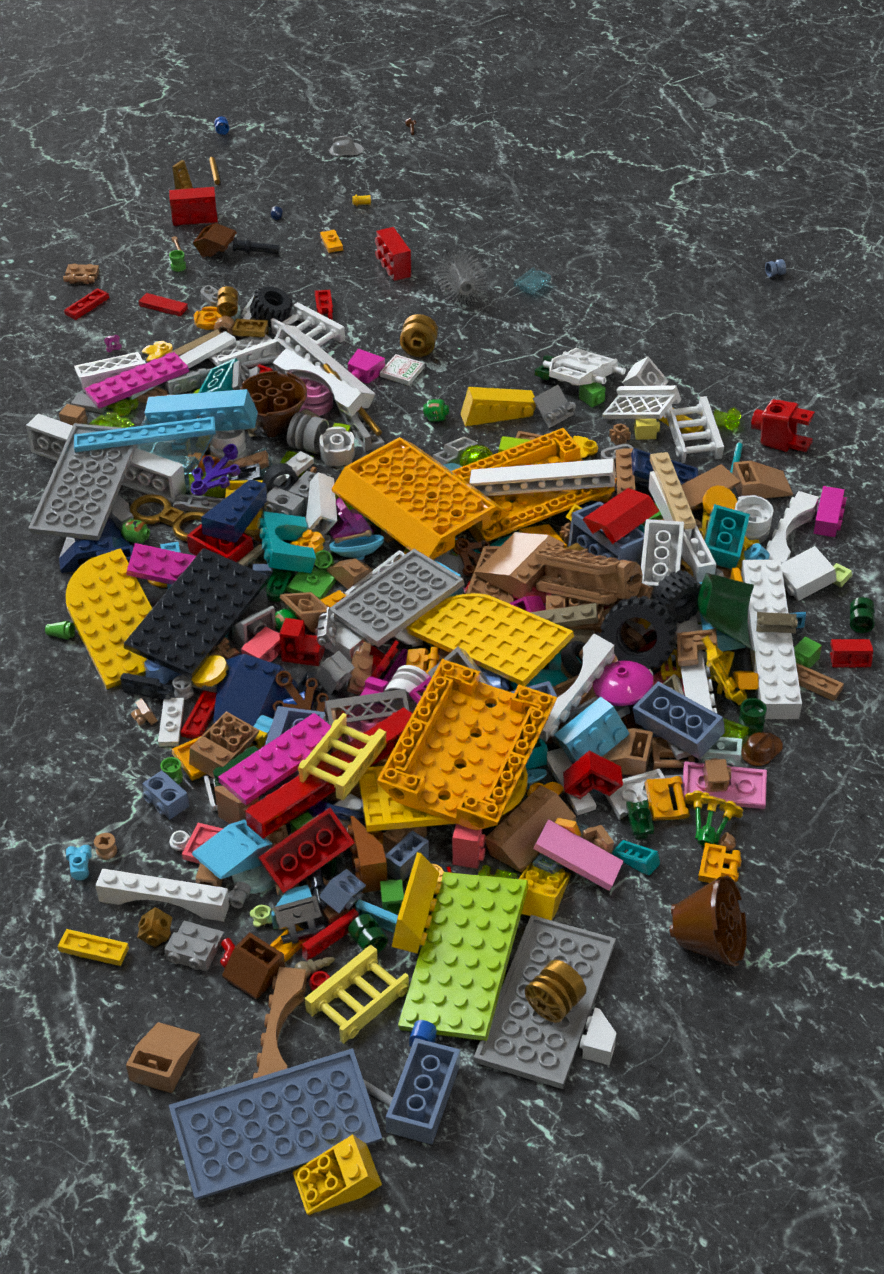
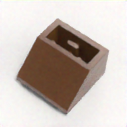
[193,223,237,258]
[222,932,285,1000]

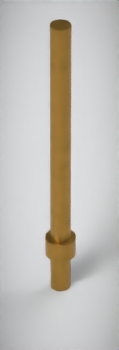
[322,363,382,436]

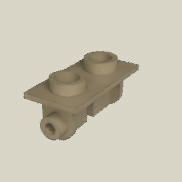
[756,612,798,633]

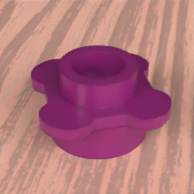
[104,335,122,353]

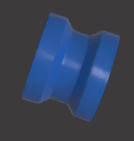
[214,117,229,135]

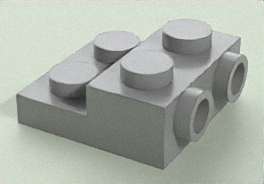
[164,921,225,971]

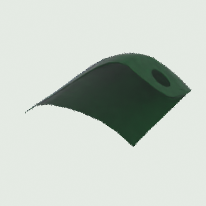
[698,573,756,652]

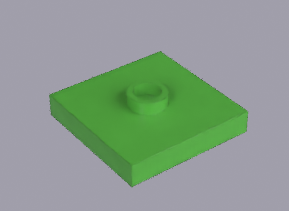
[287,567,337,600]

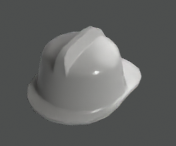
[329,136,364,156]

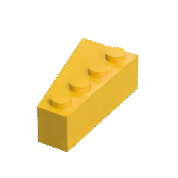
[461,387,536,426]

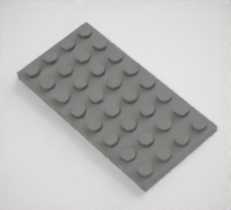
[28,423,138,540]
[474,915,616,1089]

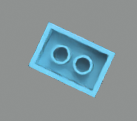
[554,697,630,764]

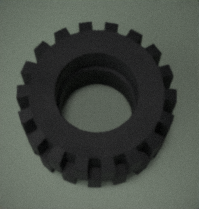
[250,286,293,327]
[652,570,701,624]

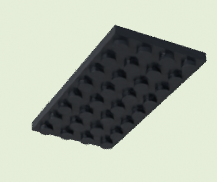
[124,548,269,679]

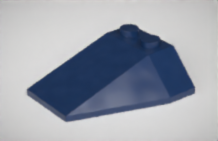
[59,516,130,573]
[213,654,298,726]

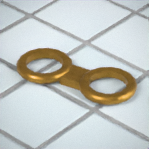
[130,494,206,542]

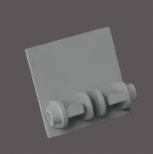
[533,385,576,428]

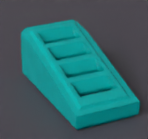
[612,840,660,875]

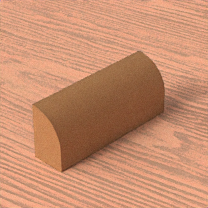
[681,464,741,510]

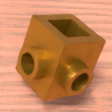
[137,907,172,947]

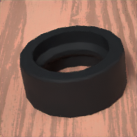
[263,463,298,492]
[561,641,585,677]

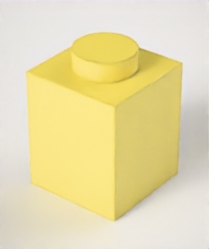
[634,419,660,440]

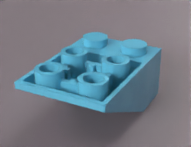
[192,820,273,879]

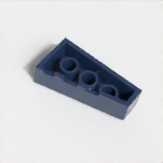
[201,479,267,543]

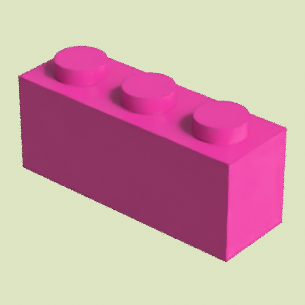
[813,486,847,537]

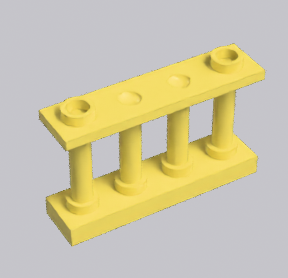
[298,713,386,801]
[305,945,409,1044]

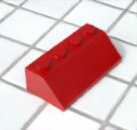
[258,807,355,893]

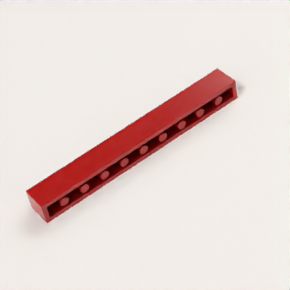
[245,707,412,839]

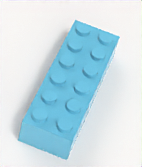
[145,389,258,431]

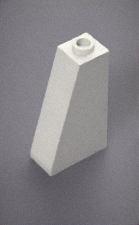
[306,473,337,536]

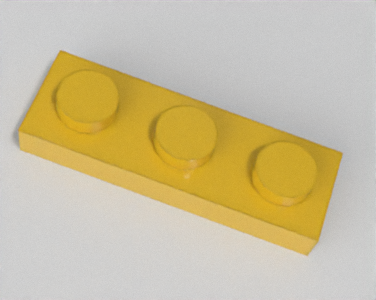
[58,929,129,966]

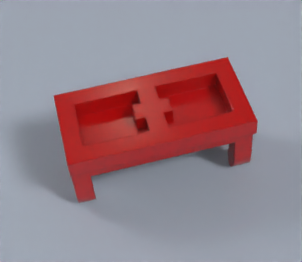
[830,639,873,667]

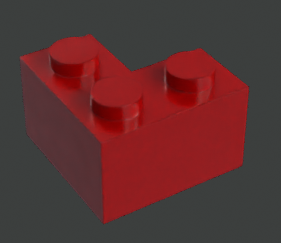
[279,618,325,667]
[563,750,623,799]

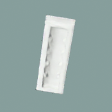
[158,698,184,747]

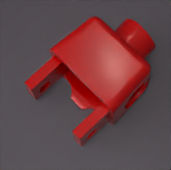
[751,399,815,452]

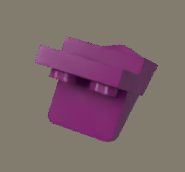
[329,497,377,539]

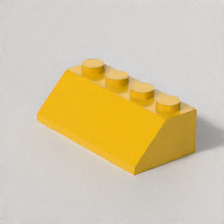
[392,852,442,954]

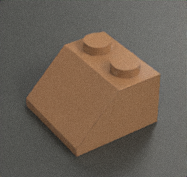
[280,592,327,633]
[215,786,259,824]

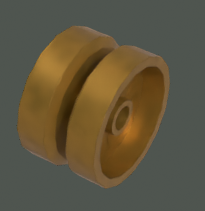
[400,314,438,357]

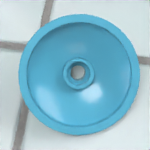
[329,534,384,560]

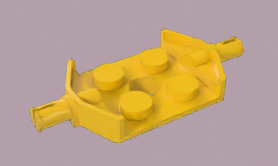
[701,636,747,705]

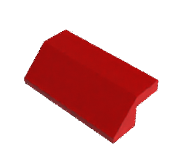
[583,488,659,544]

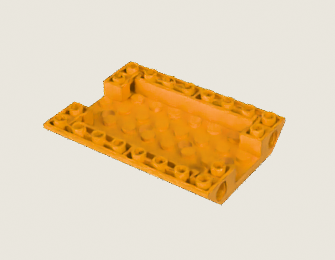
[452,428,615,542]
[332,437,509,560]
[377,659,557,830]

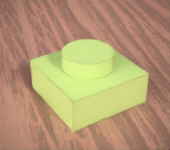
[833,563,852,587]

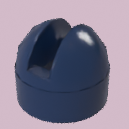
[271,206,283,220]

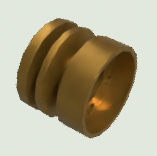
[525,960,586,1023]

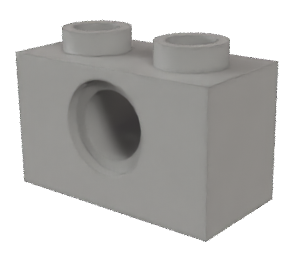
[263,487,305,517]

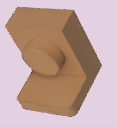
[582,825,614,854]

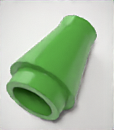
[45,621,75,640]

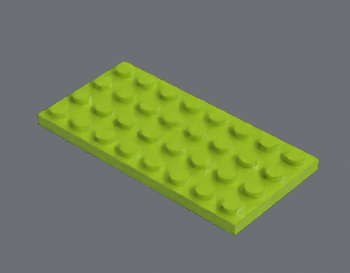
[398,872,529,1041]

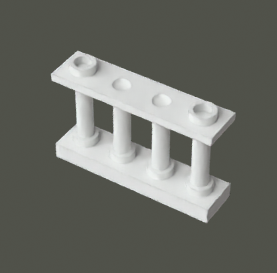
[271,303,345,347]
[664,396,724,463]

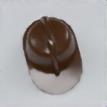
[741,732,783,766]

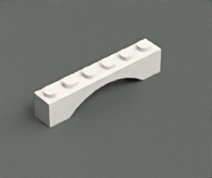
[273,349,365,417]
[766,491,819,563]
[539,634,615,742]
[95,869,230,922]

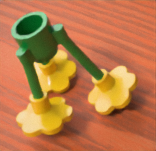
[685,790,743,846]

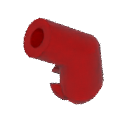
[220,938,235,968]

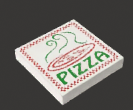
[380,354,425,386]

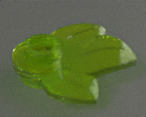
[107,398,139,416]
[713,407,741,429]

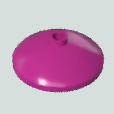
[593,661,653,706]

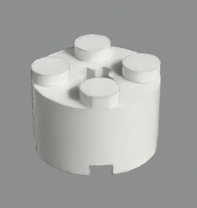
[319,427,355,467]

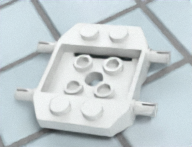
[543,348,626,385]

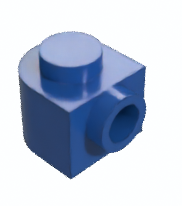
[409,1020,437,1047]

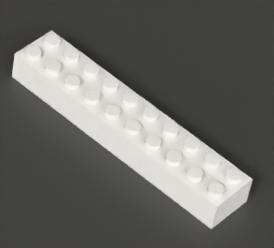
[26,414,186,503]
[741,560,802,719]

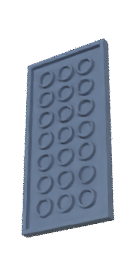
[169,1048,382,1200]

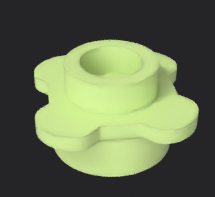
[250,905,272,927]

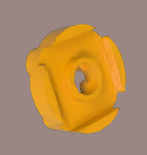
[290,530,325,554]

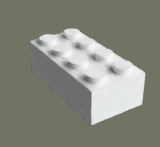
[641,519,684,597]

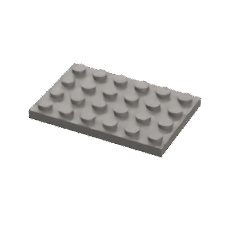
[330,549,465,647]

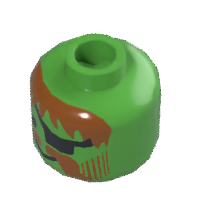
[121,519,150,544]

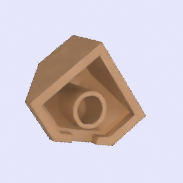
[327,558,373,589]

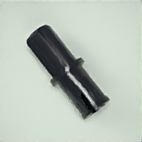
[309,869,328,910]

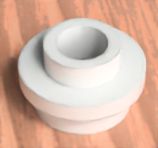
[170,831,190,851]

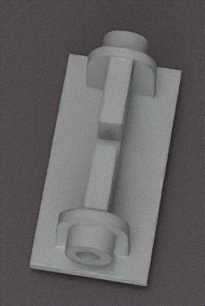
[317,607,339,647]

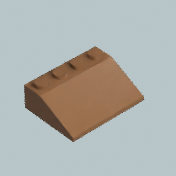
[475,532,565,598]

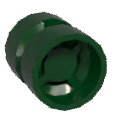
[850,597,875,633]
[738,698,767,736]
[348,914,388,954]

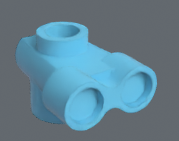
[66,845,92,880]

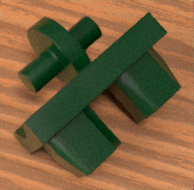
[626,800,654,839]

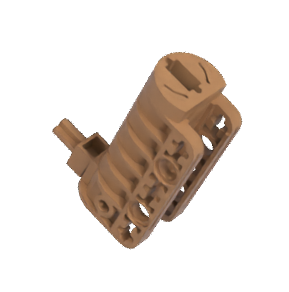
[535,545,643,604]

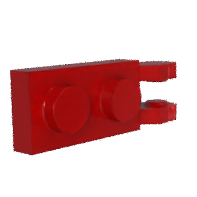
[315,290,333,320]

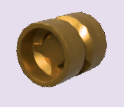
[217,286,238,317]

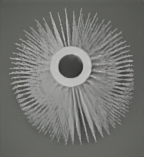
[435,250,487,308]

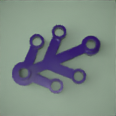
[191,444,241,496]

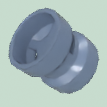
[765,259,786,277]

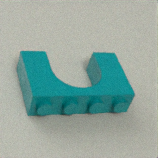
[257,511,316,573]

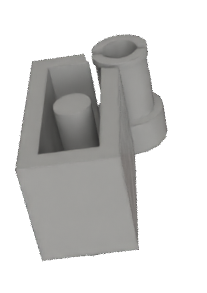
[315,651,355,694]

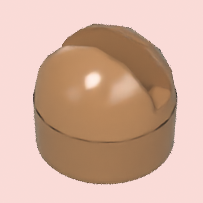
[718,832,736,851]

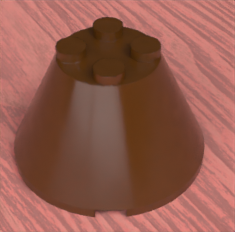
[240,371,307,437]
[669,876,747,966]

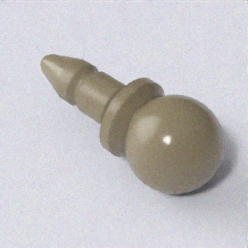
[294,957,335,978]

